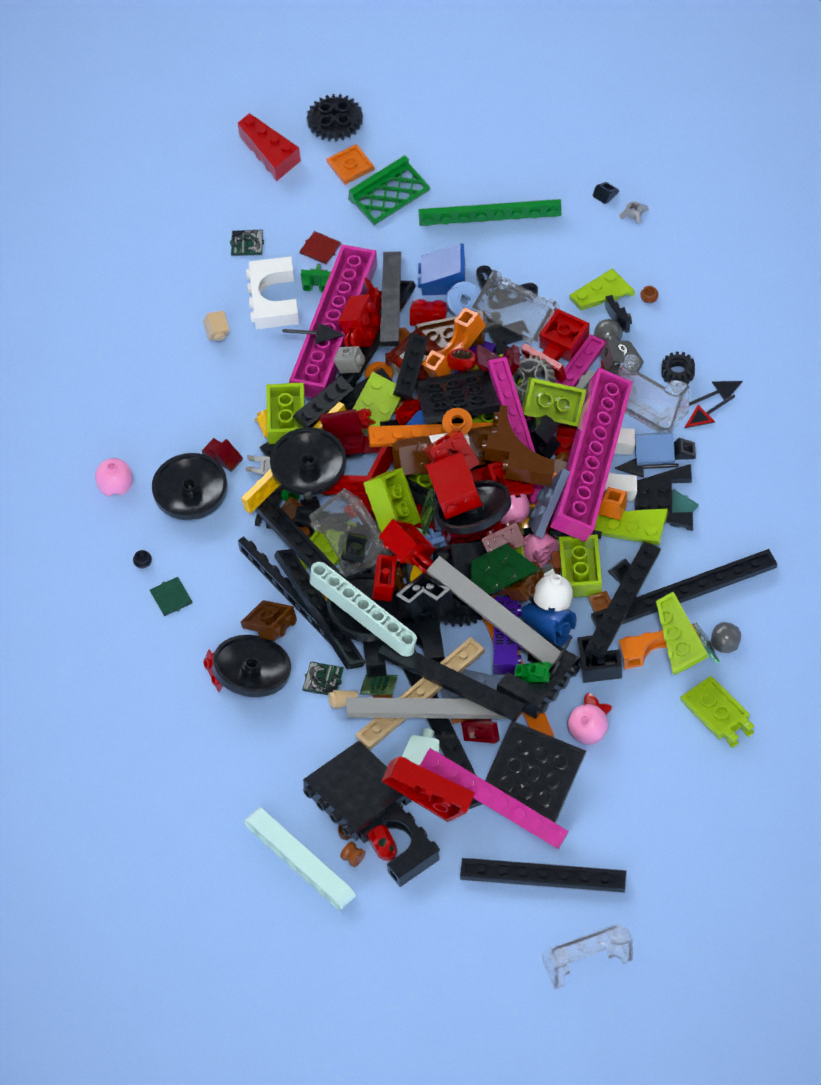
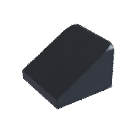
[592,182,620,204]
[674,438,696,460]
[608,558,630,584]

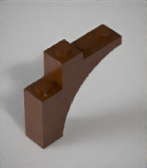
[481,405,555,487]

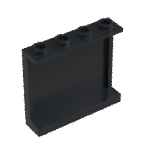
[303,741,412,841]

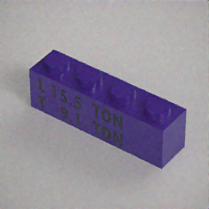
[493,597,522,674]

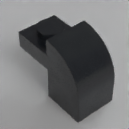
[341,531,367,563]

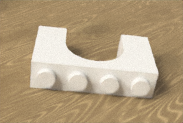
[246,256,299,329]
[604,428,637,502]

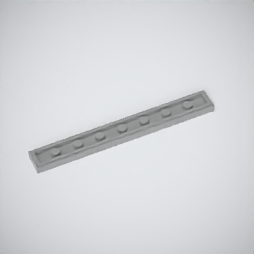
[427,556,561,667]
[346,697,507,719]

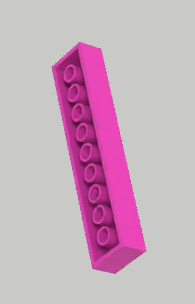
[289,244,378,399]
[550,368,633,541]

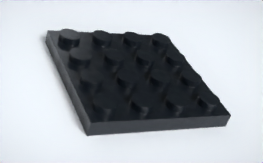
[415,369,500,425]
[485,721,586,823]

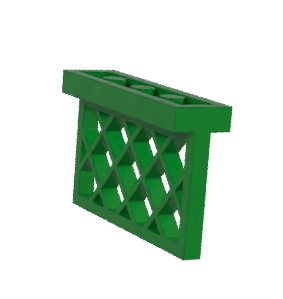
[348,155,430,225]

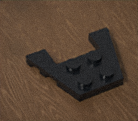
[635,464,693,531]

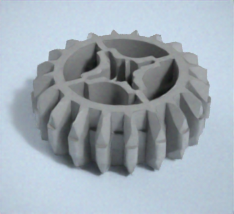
[512,354,556,403]

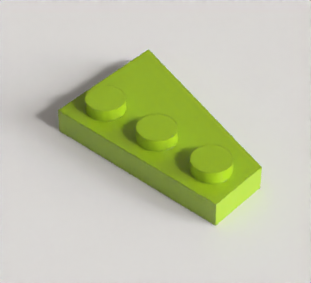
[569,268,635,311]

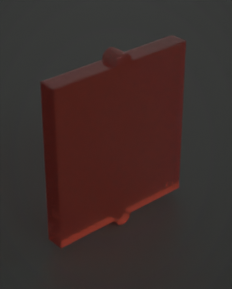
[299,231,341,265]

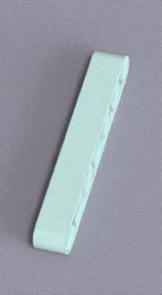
[309,562,417,657]
[244,807,356,911]

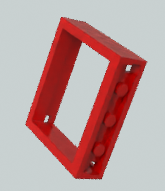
[321,436,393,495]

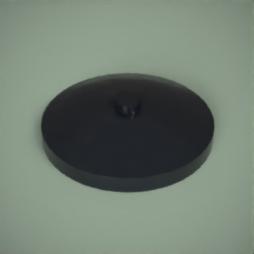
[270,427,346,496]
[152,453,228,520]
[435,480,512,534]
[326,573,404,642]
[212,635,291,697]

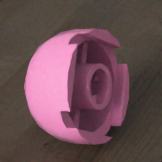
[95,458,133,496]
[500,494,530,526]
[523,533,559,568]
[568,704,609,745]

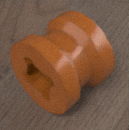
[340,841,366,867]

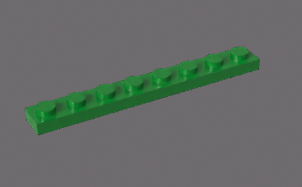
[418,199,561,226]

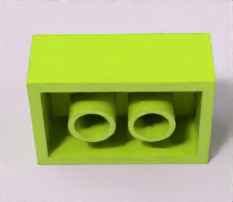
[353,372,401,436]
[522,377,586,426]
[266,383,305,444]
[363,468,421,533]
[559,534,602,598]

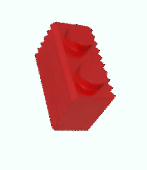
[372,554,397,602]

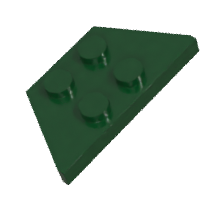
[471,543,540,596]

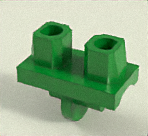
[300,264,331,292]
[515,662,552,684]

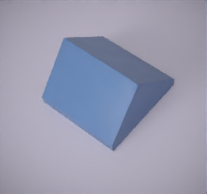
[635,432,675,465]

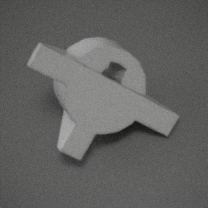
[619,202,649,224]

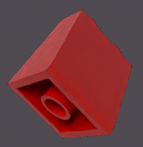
[425,451,482,519]

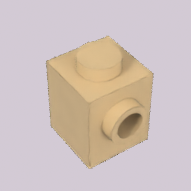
[203,311,230,341]

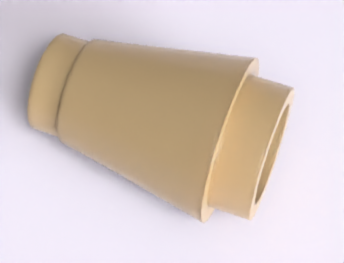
[328,690,358,710]

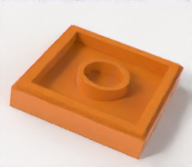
[327,144,375,185]

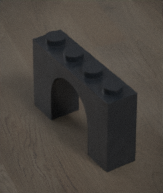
[363,620,445,678]
[497,638,580,719]
[358,802,440,887]

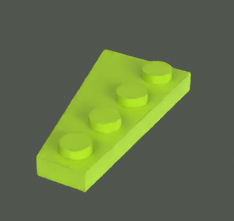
[594,509,668,545]
[656,592,709,676]

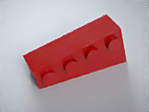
[237,113,301,182]
[382,756,475,822]

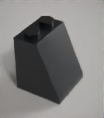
[433,542,488,581]

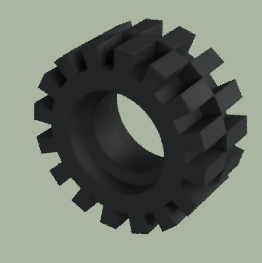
[661,351,695,387]

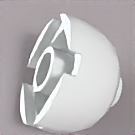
[534,574,573,611]

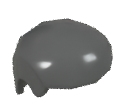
[593,319,623,342]
[711,622,741,653]

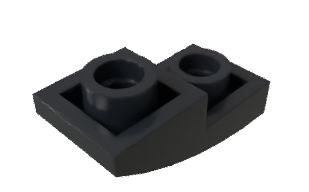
[605,295,632,333]

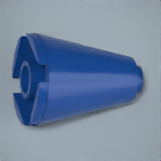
[521,603,577,647]

